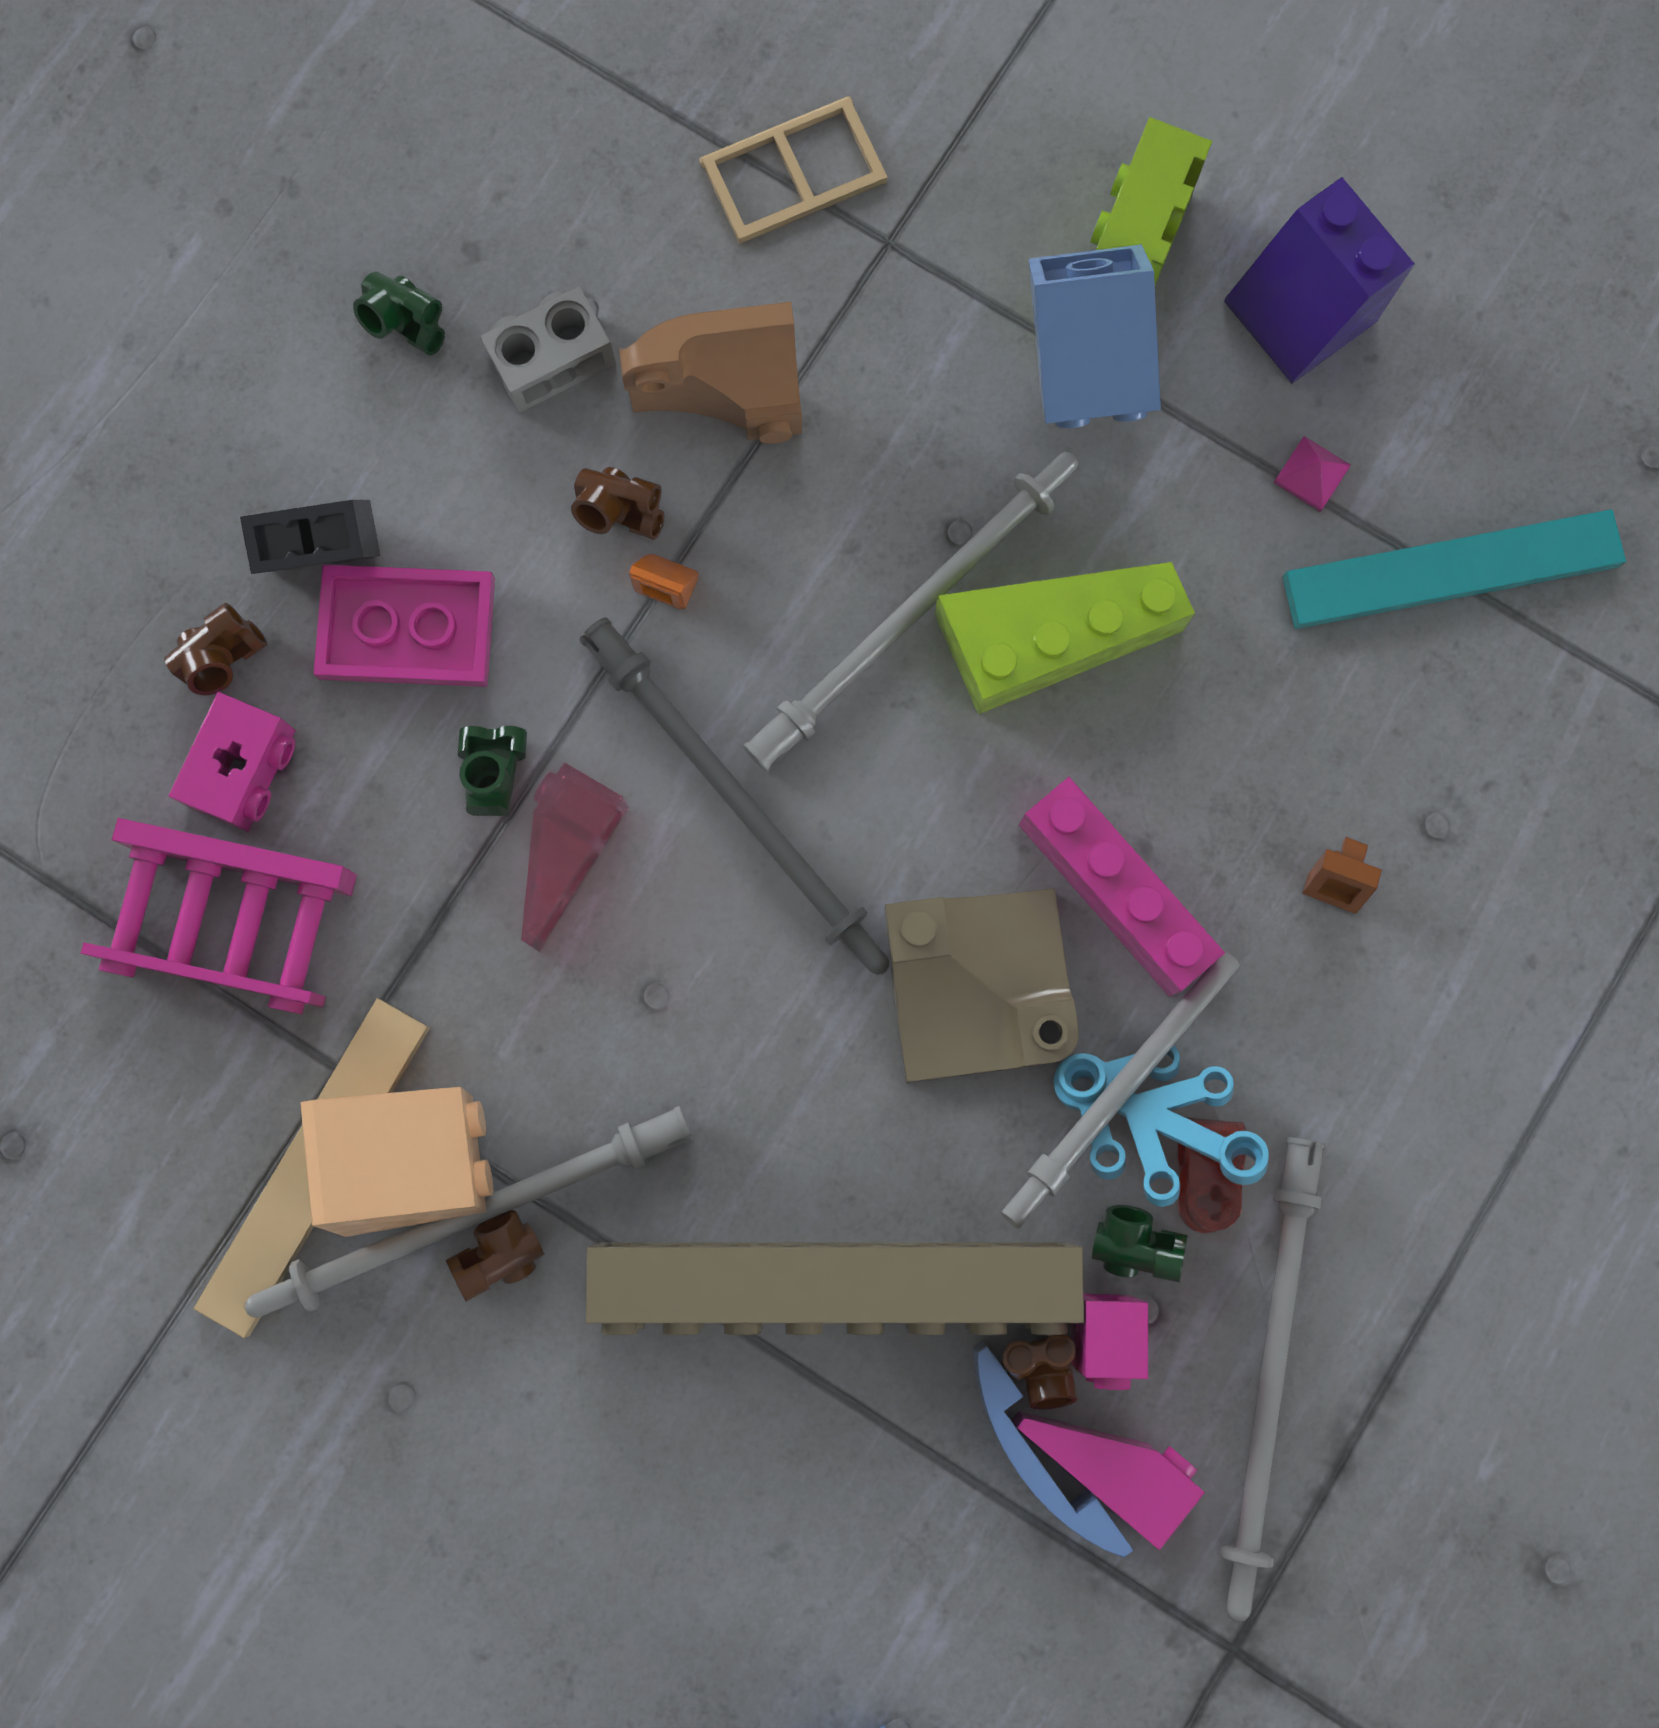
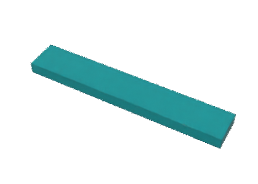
[1282,509,1627,629]

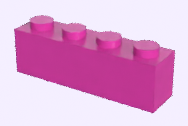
[1019,777,1225,997]

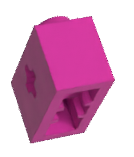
[168,692,296,832]
[1070,1293,1148,1390]

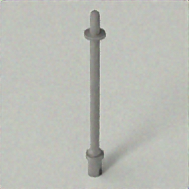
[743,451,1078,773]
[245,1106,693,1318]
[1219,1137,1325,1622]

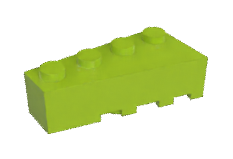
[1090,117,1213,285]
[934,562,1195,715]

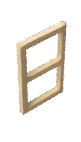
[699,96,888,244]

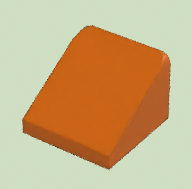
[629,554,699,610]

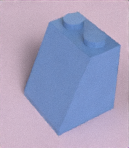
[1028,244,1161,428]

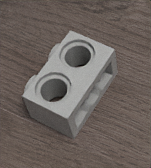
[480,286,616,413]

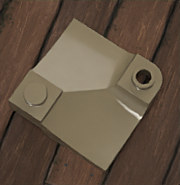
[884,888,1079,1083]

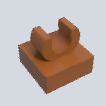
[1302,837,1382,914]

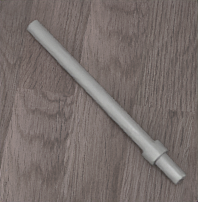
[1001,952,1240,1229]

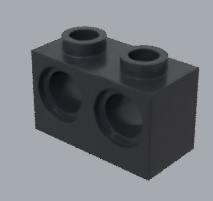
[240,500,380,574]

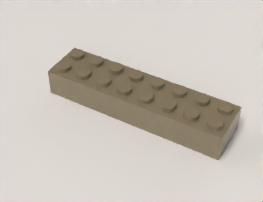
[586,1242,1084,1335]

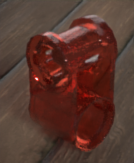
[1178,1117,1246,1233]

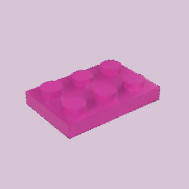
[313,565,495,687]

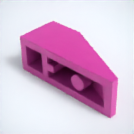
[1012,1411,1205,1550]

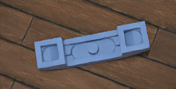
[973,1341,1133,1558]

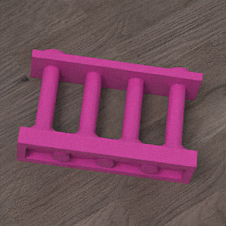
[80,818,357,1015]

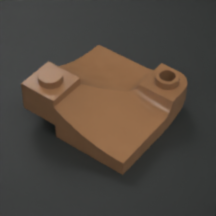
[619,301,802,444]

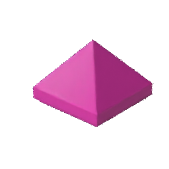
[1274,436,1351,512]

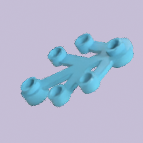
[1053,1045,1269,1207]

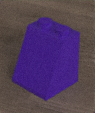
[1224,177,1415,384]

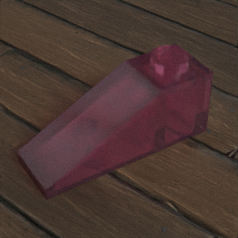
[521,762,629,952]

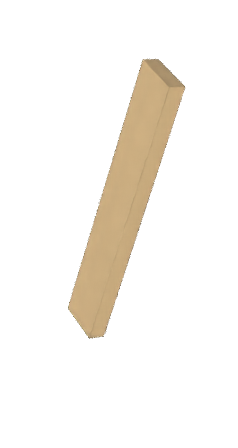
[193,998,431,1338]

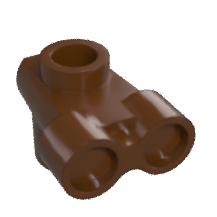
[571,467,664,540]
[164,603,267,695]
[445,1210,544,1302]
[1003,1334,1079,1410]

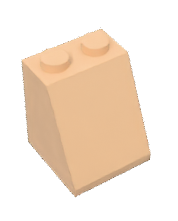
[300,1087,493,1237]

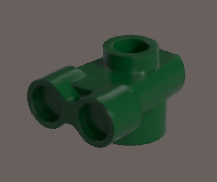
[353,271,445,356]
[457,726,527,816]
[1092,1205,1188,1283]

